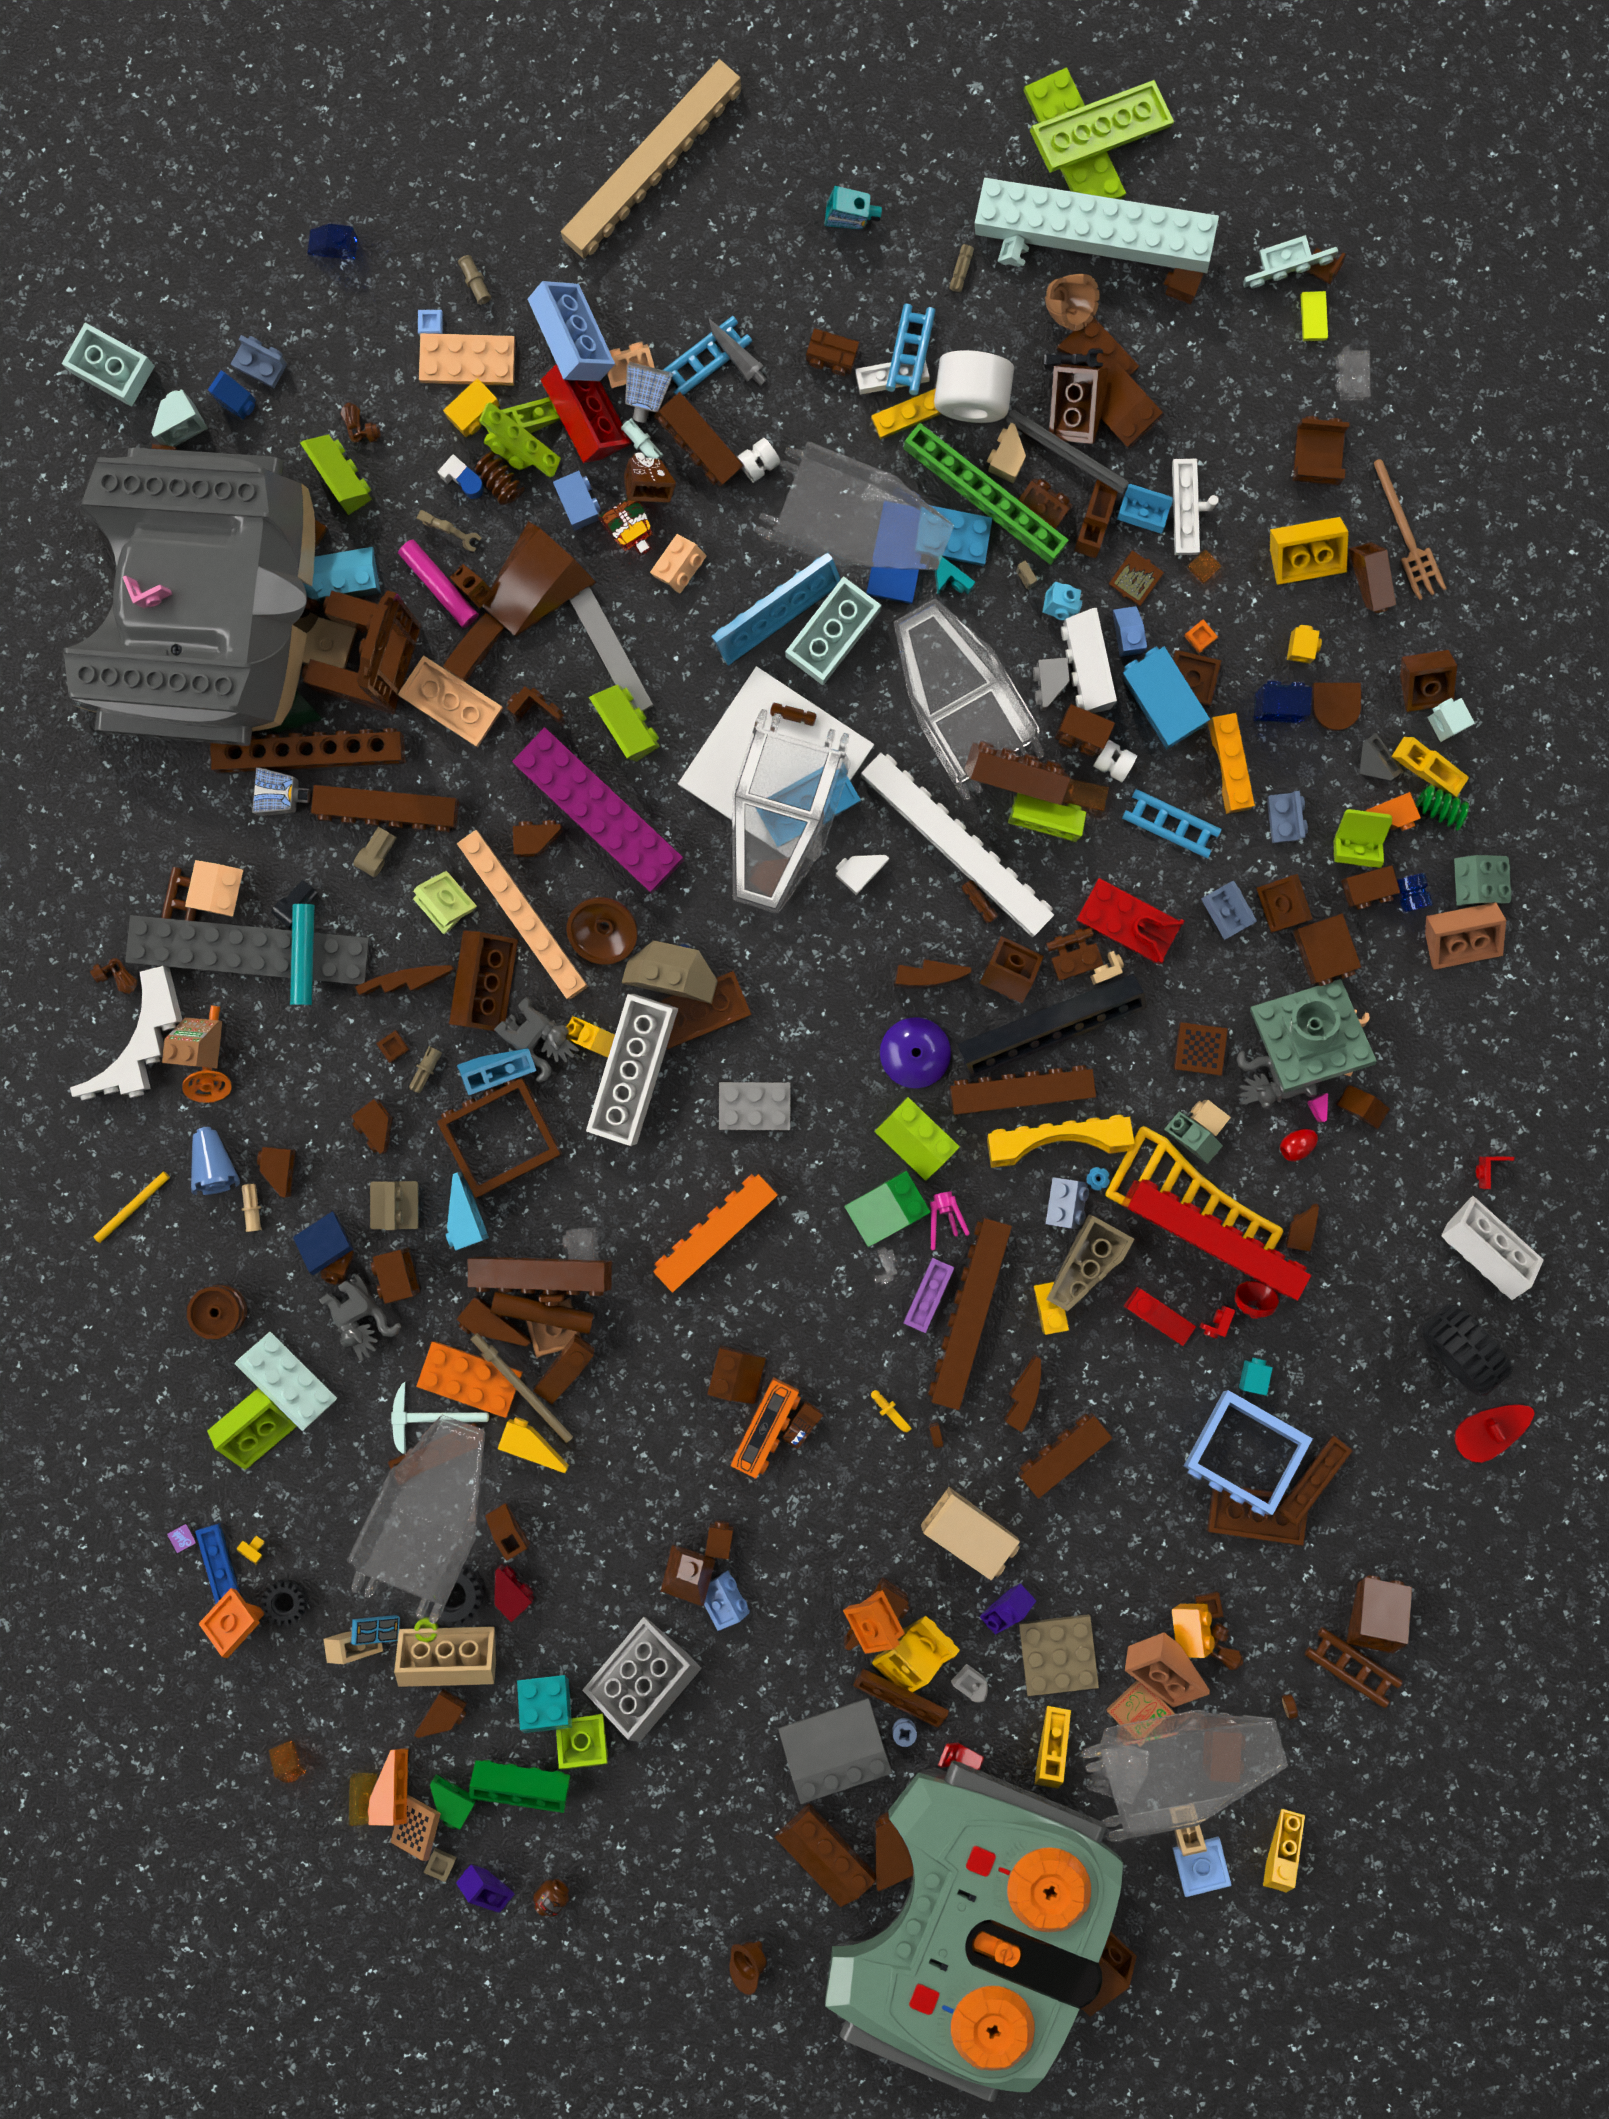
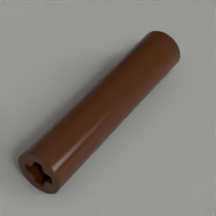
[490,1292,594,1334]

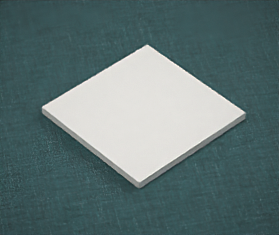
[678,666,874,857]

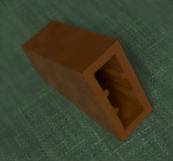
[1348,542,1396,613]
[875,1812,913,1892]

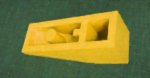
[498,1417,569,1473]
[1035,1706,1071,1789]

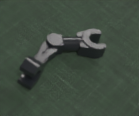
[1044,348,1103,368]

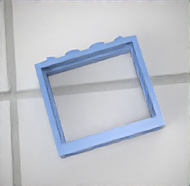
[1184,1390,1313,1517]

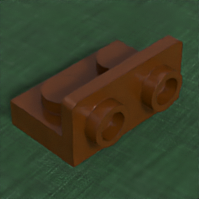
[1019,478,1073,530]

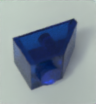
[307,224,358,260]

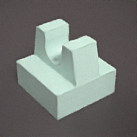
[998,235,1029,267]

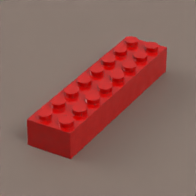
[1121,1179,1311,1301]

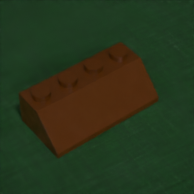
[449,930,518,1032]
[774,1803,876,1907]

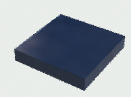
[293,1211,353,1275]

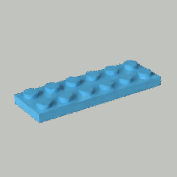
[711,552,841,665]

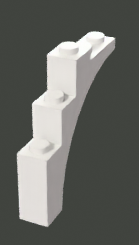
[70,966,182,1100]

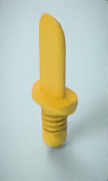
[871,1390,912,1432]

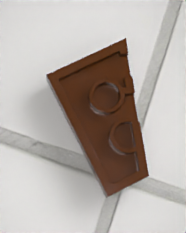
[1056,317,1139,376]

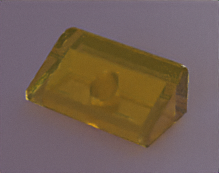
[349,1773,377,1826]

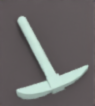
[391,1382,489,1454]

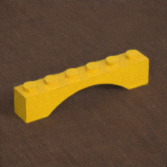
[987,1115,1135,1168]

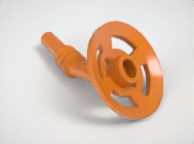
[182,1005,231,1103]

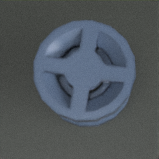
[892,1718,917,1747]

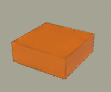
[1184,619,1218,653]

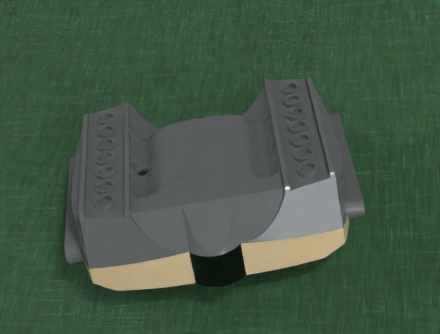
[63,448,320,746]

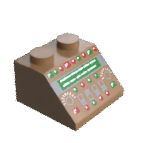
[162,1018,222,1068]

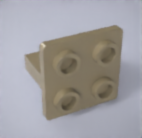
[370,1181,419,1230]

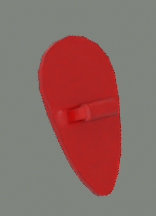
[1455,1404,1534,1463]

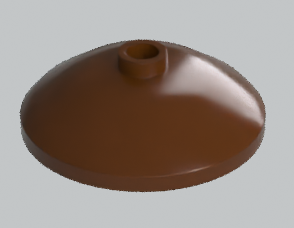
[567,897,638,964]

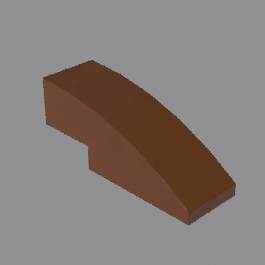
[1074,479,1118,558]
[443,613,505,683]
[1004,1354,1041,1433]

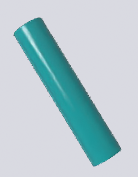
[290,904,315,1005]

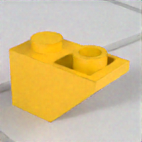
[566,1016,615,1057]

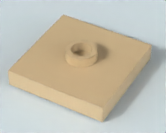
[302,615,357,669]

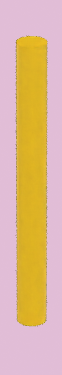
[93,1171,170,1243]

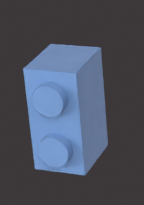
[553,471,601,531]

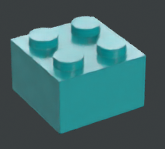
[517,1675,572,1733]

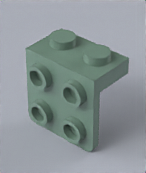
[1454,855,1511,906]

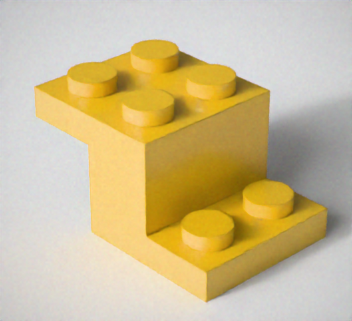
[871,1616,960,1692]

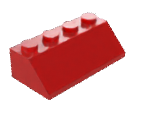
[541,364,632,463]

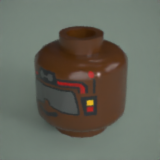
[533,1879,569,1917]

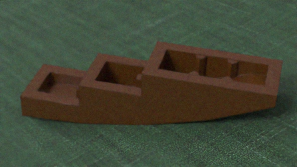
[355,965,456,996]

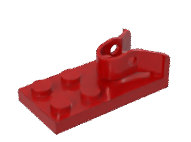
[1076,878,1185,965]

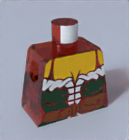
[598,499,653,556]

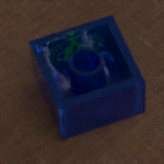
[1253,681,1312,724]

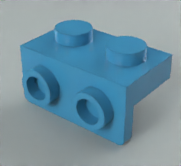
[1117,484,1173,534]

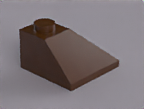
[660,1545,715,1606]

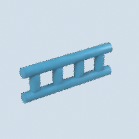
[886,304,936,395]
[663,316,753,396]
[1122,789,1221,858]

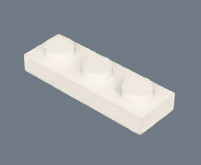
[855,360,929,395]

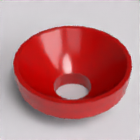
[1235,1281,1279,1318]

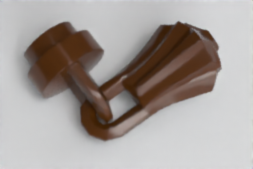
[340,403,381,443]
[90,958,137,994]
[1209,1623,1243,1670]

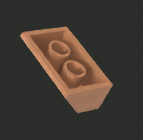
[1425,902,1506,969]

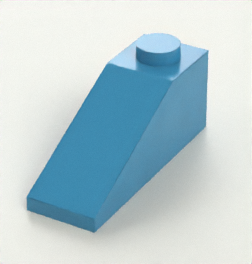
[457,1048,536,1095]

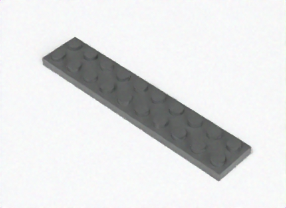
[125,915,370,985]

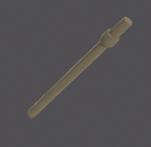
[470,1333,573,1443]

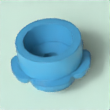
[1086,1167,1110,1191]

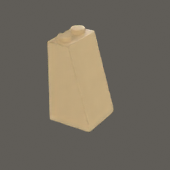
[921,1487,1020,1580]

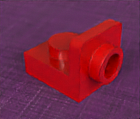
[1200,1305,1235,1339]

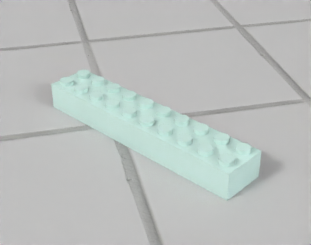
[975,178,1219,273]

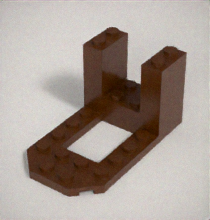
[302,590,422,715]

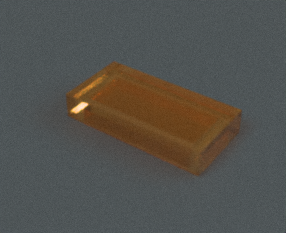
[1062,779,1109,812]

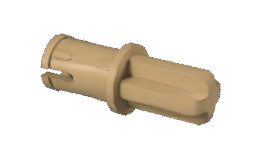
[242,1184,262,1232]

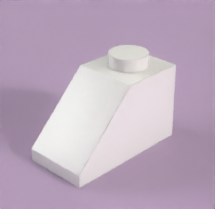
[836,855,889,895]

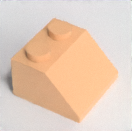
[185,860,243,917]

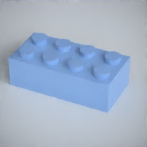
[528,281,615,381]

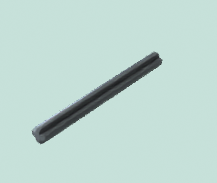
[1006,410,1129,494]

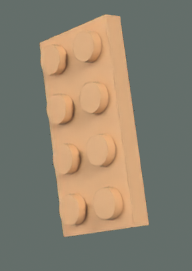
[419,333,516,386]
[398,655,504,748]

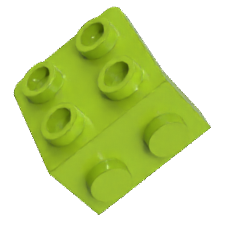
[1333,809,1392,868]

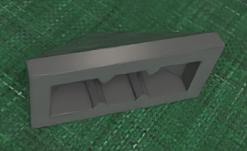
[1359,733,1403,781]

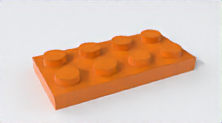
[416,1341,523,1418]

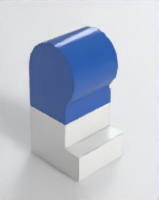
[438,455,484,499]

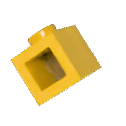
[1287,625,1322,664]

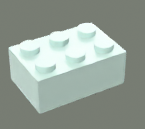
[62,323,155,407]

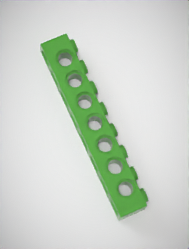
[904,423,1068,565]

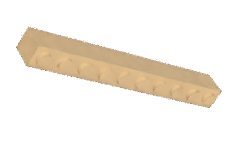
[561,59,741,259]

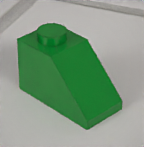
[430,1774,476,1830]

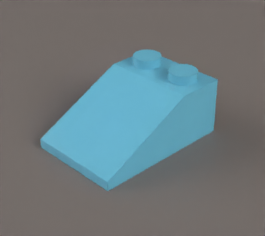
[446,1172,489,1250]

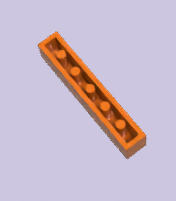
[653,1174,778,1293]

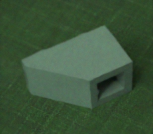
[1164,1111,1223,1164]

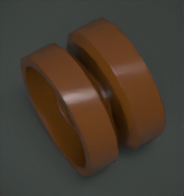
[187,1285,247,1339]

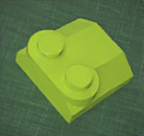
[556,1714,608,1769]

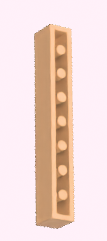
[457,830,589,1000]

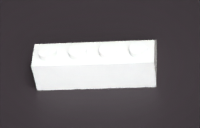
[1061,608,1117,713]
[1441,1196,1543,1300]

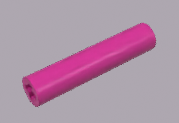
[398,539,479,628]

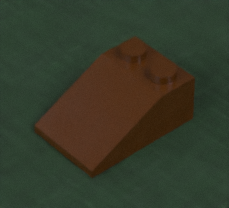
[1101,362,1165,449]
[1049,364,1109,444]
[844,1577,909,1651]

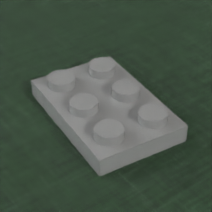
[719,1082,790,1130]

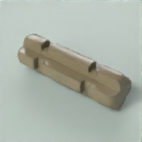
[950,244,974,292]

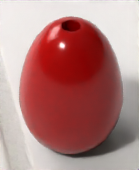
[1280,1129,1318,1162]

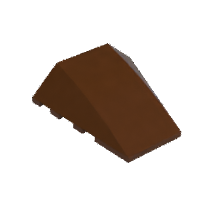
[482,521,596,637]

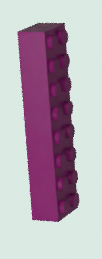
[512,727,684,894]

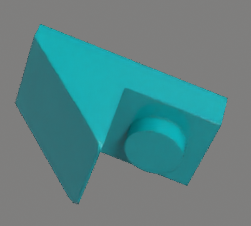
[934,554,975,595]

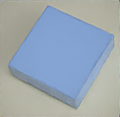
[418,310,443,336]

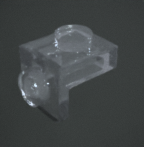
[873,1246,897,1285]

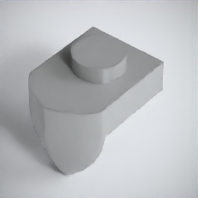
[951,1664,988,1703]

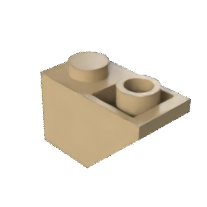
[987,423,1026,483]

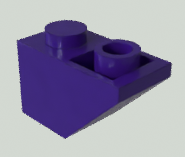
[980,1583,1036,1635]

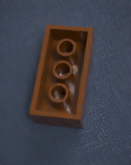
[964,741,1070,805]

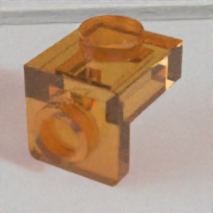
[269,1741,305,1783]

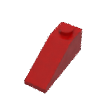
[1124,1287,1196,1346]

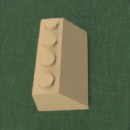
[394,1627,496,1687]

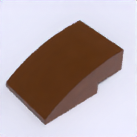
[894,959,971,988]

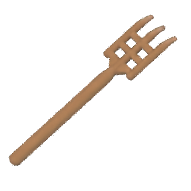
[1374,459,1446,600]

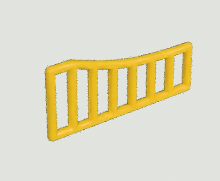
[1105,1126,1283,1250]

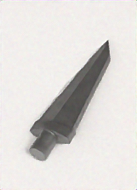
[709,319,767,386]

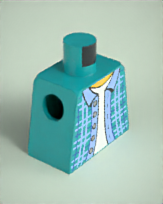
[824,186,882,229]

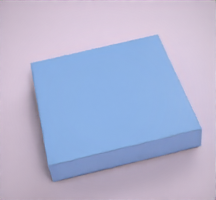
[1173,1836,1232,1897]

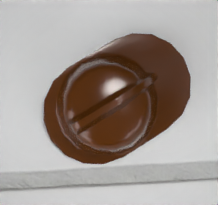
[729,1941,767,1995]

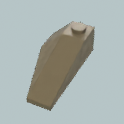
[1046,1215,1134,1311]

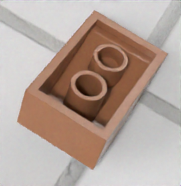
[1125,1633,1210,1707]

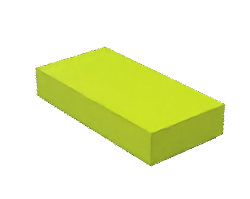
[1301,291,1328,341]

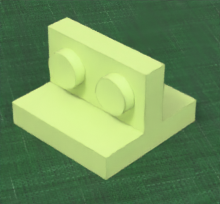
[413,871,477,934]

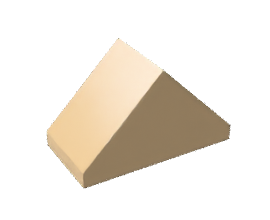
[1170,1805,1207,1856]

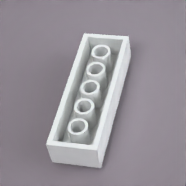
[586,994,678,1146]

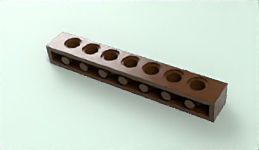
[210,728,405,773]

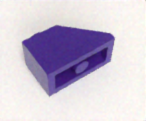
[456,1864,515,1913]

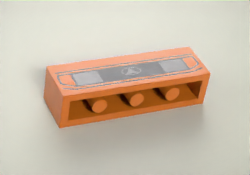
[731,1377,801,1478]

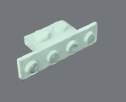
[1243,235,1338,289]

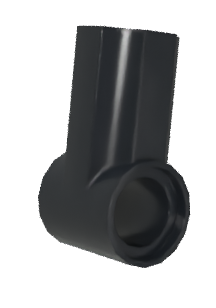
[271,880,319,929]

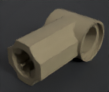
[353,827,397,878]

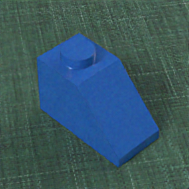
[208,370,256,420]

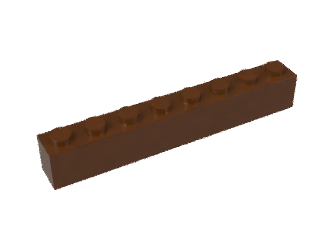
[928,1217,1012,1410]

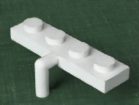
[1172,459,1218,555]

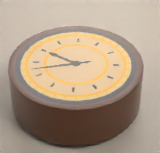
[1281,1694,1298,1720]

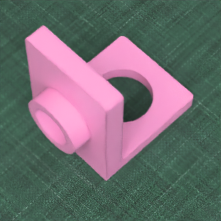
[123,576,172,608]

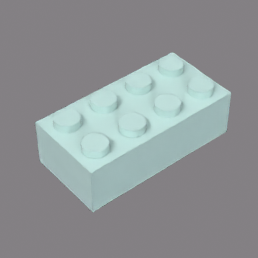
[785,576,881,685]

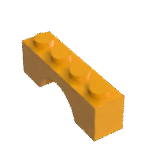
[1208,713,1255,814]

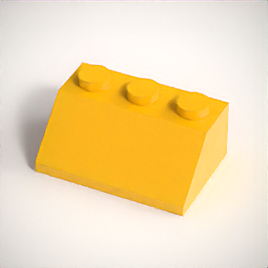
[1270,517,1348,585]

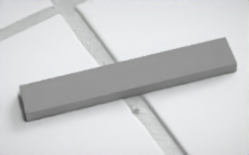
[569,586,653,711]

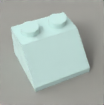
[152,389,208,447]

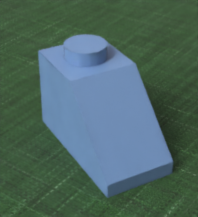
[1113,606,1147,657]

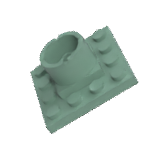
[1250,979,1377,1093]

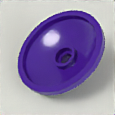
[880,1017,951,1088]

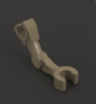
[416,510,481,552]

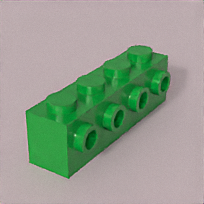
[469,1760,570,1813]

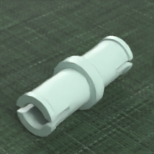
[621,418,663,459]

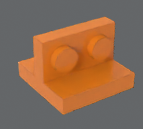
[199,1588,265,1658]
[843,1590,905,1654]

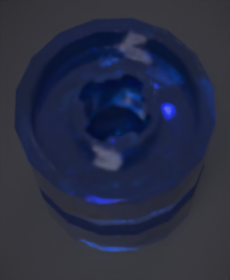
[1397,873,1433,913]

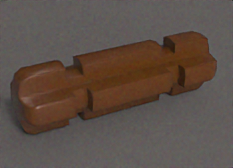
[770,702,817,726]
[961,880,998,923]

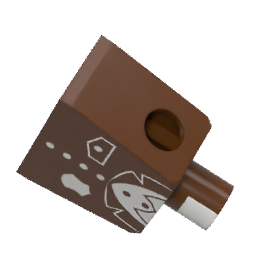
[624,453,676,502]

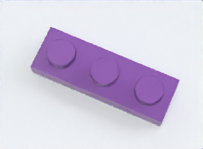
[903,1258,954,1333]

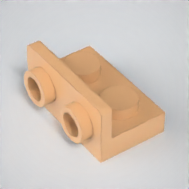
[607,342,655,388]

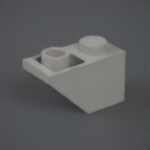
[1033,657,1069,711]

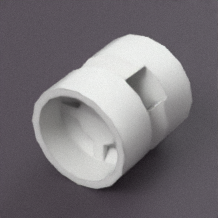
[737,438,781,483]
[1093,739,1137,782]

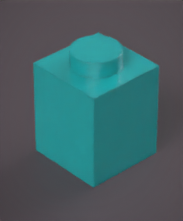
[1239,1357,1273,1396]

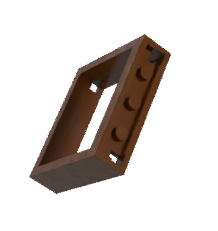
[436,1078,563,1198]

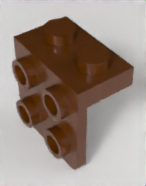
[507,686,566,727]

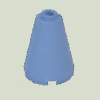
[191,1127,240,1195]

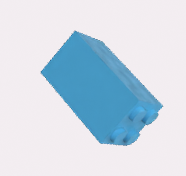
[1122,646,1210,750]

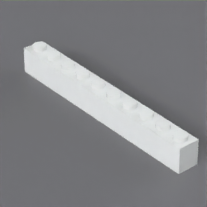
[861,753,1054,937]

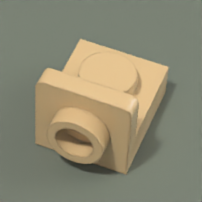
[1090,951,1124,985]

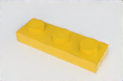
[871,388,941,440]

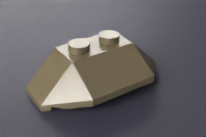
[622,941,718,1004]

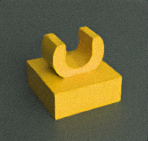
[237,1536,264,1565]

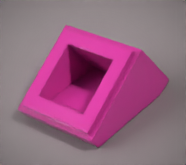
[1307,1093,1328,1122]

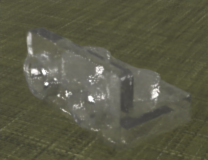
[1336,347,1371,400]
[563,1227,600,1260]

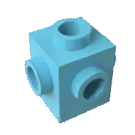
[1043,581,1082,620]

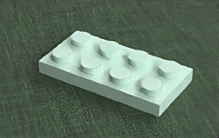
[235,1332,337,1431]

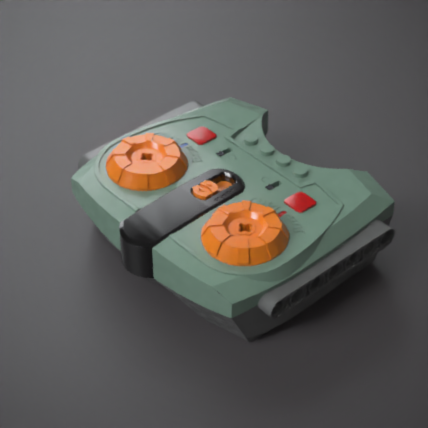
[825,1761,1123,2102]

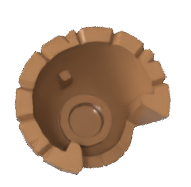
[1045,274,1099,331]

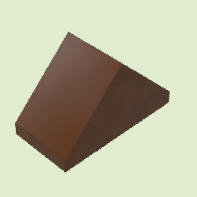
[1336,1085,1390,1129]

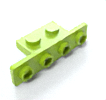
[479,402,561,477]

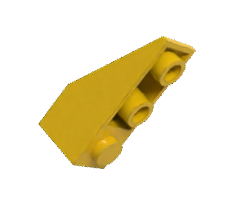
[1263,1809,1305,1892]

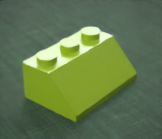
[300,434,372,515]
[589,684,660,762]
[1008,793,1086,842]
[874,1097,960,1181]
[207,1388,297,1470]

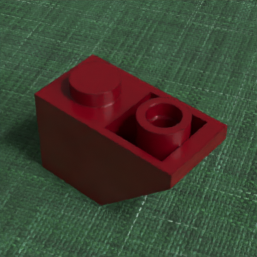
[495,1564,535,1622]

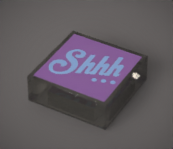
[166,1521,198,1555]

